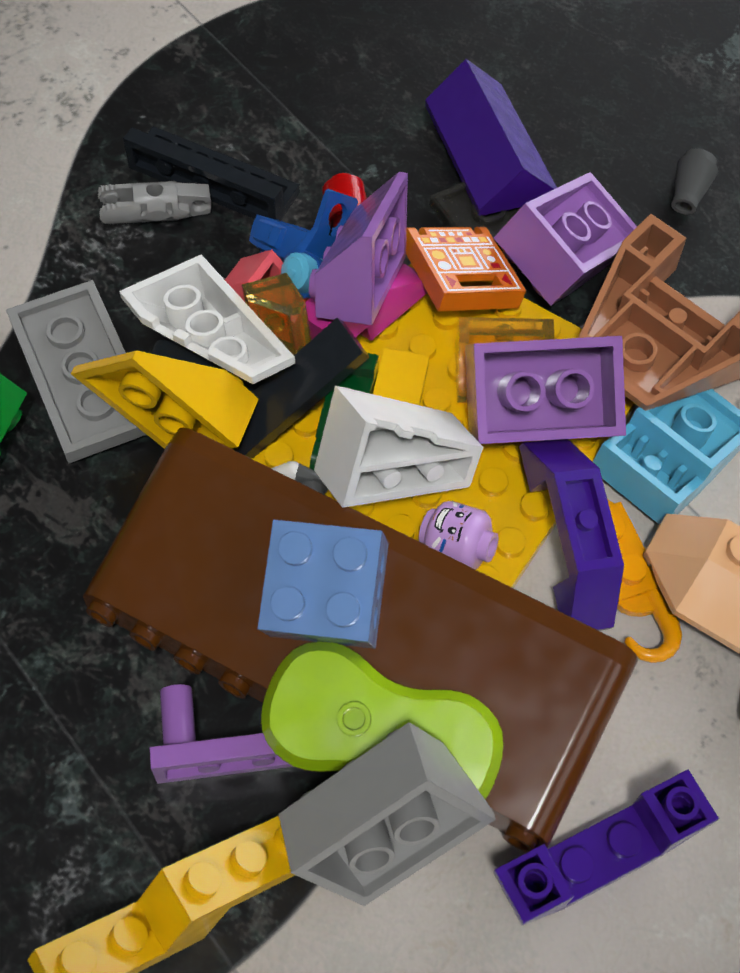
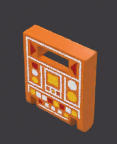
[406,227,526,311]

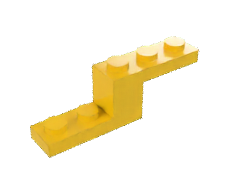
[28,816,295,973]

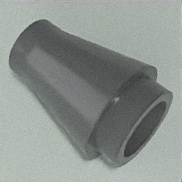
[671,149,718,215]

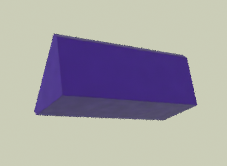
[425,59,557,216]

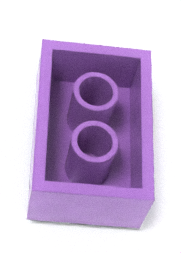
[465,336,626,444]

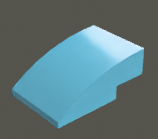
[593,389,740,524]

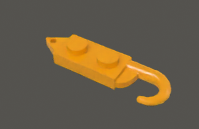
[607,499,682,663]

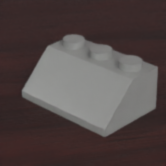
[279,722,496,906]

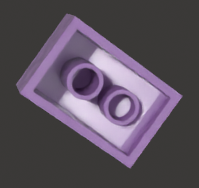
[494,172,637,306]

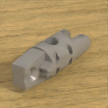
[98,181,211,224]

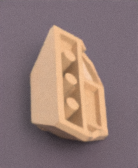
[643,513,740,654]

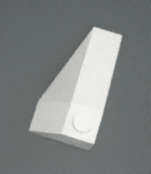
[119,255,296,384]

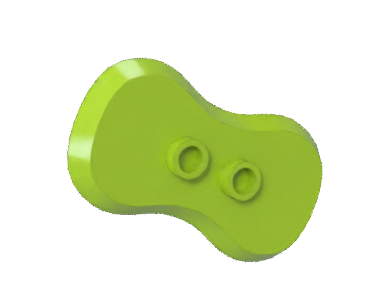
[261,641,503,799]

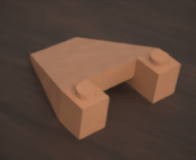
[578,214,740,411]

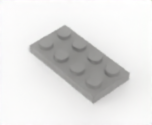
[6,280,146,464]

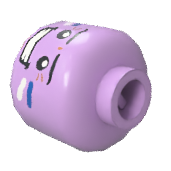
[419,501,499,570]

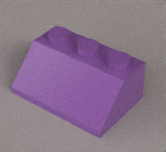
[309,172,408,325]

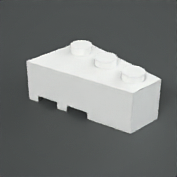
[314,385,483,508]

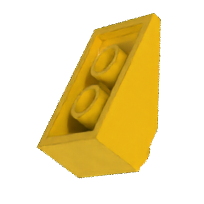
[71,350,259,449]

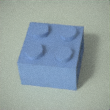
[257,520,389,649]

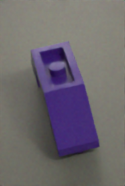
[519,439,624,631]
[494,769,719,926]

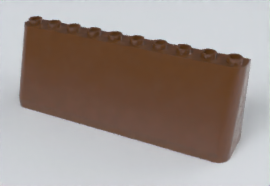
[83,428,638,853]

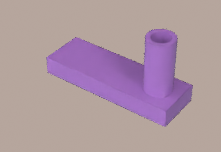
[150,684,293,784]

